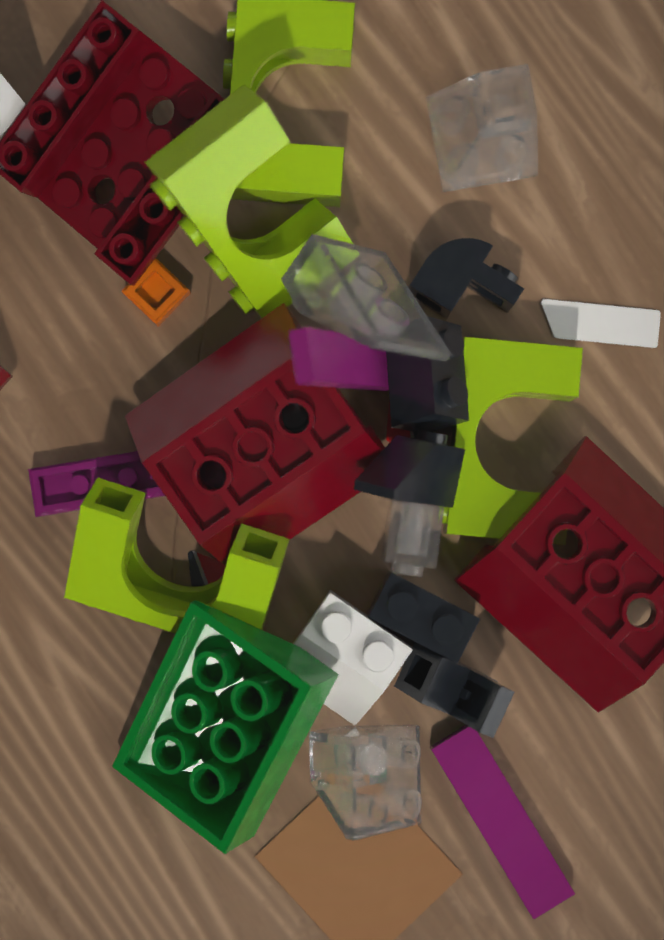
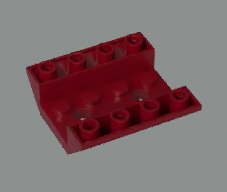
[0,0,225,286]
[125,303,385,566]
[454,436,664,713]

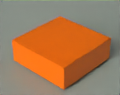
[121,258,191,327]

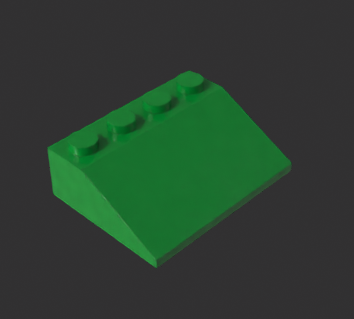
[112,600,339,854]

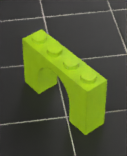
[223,0,355,207]
[145,85,358,318]
[435,337,583,545]
[64,478,290,634]

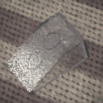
[281,234,452,362]

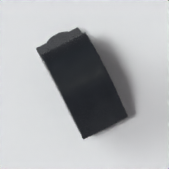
[407,238,524,319]
[394,642,515,738]

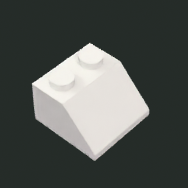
[293,590,413,725]

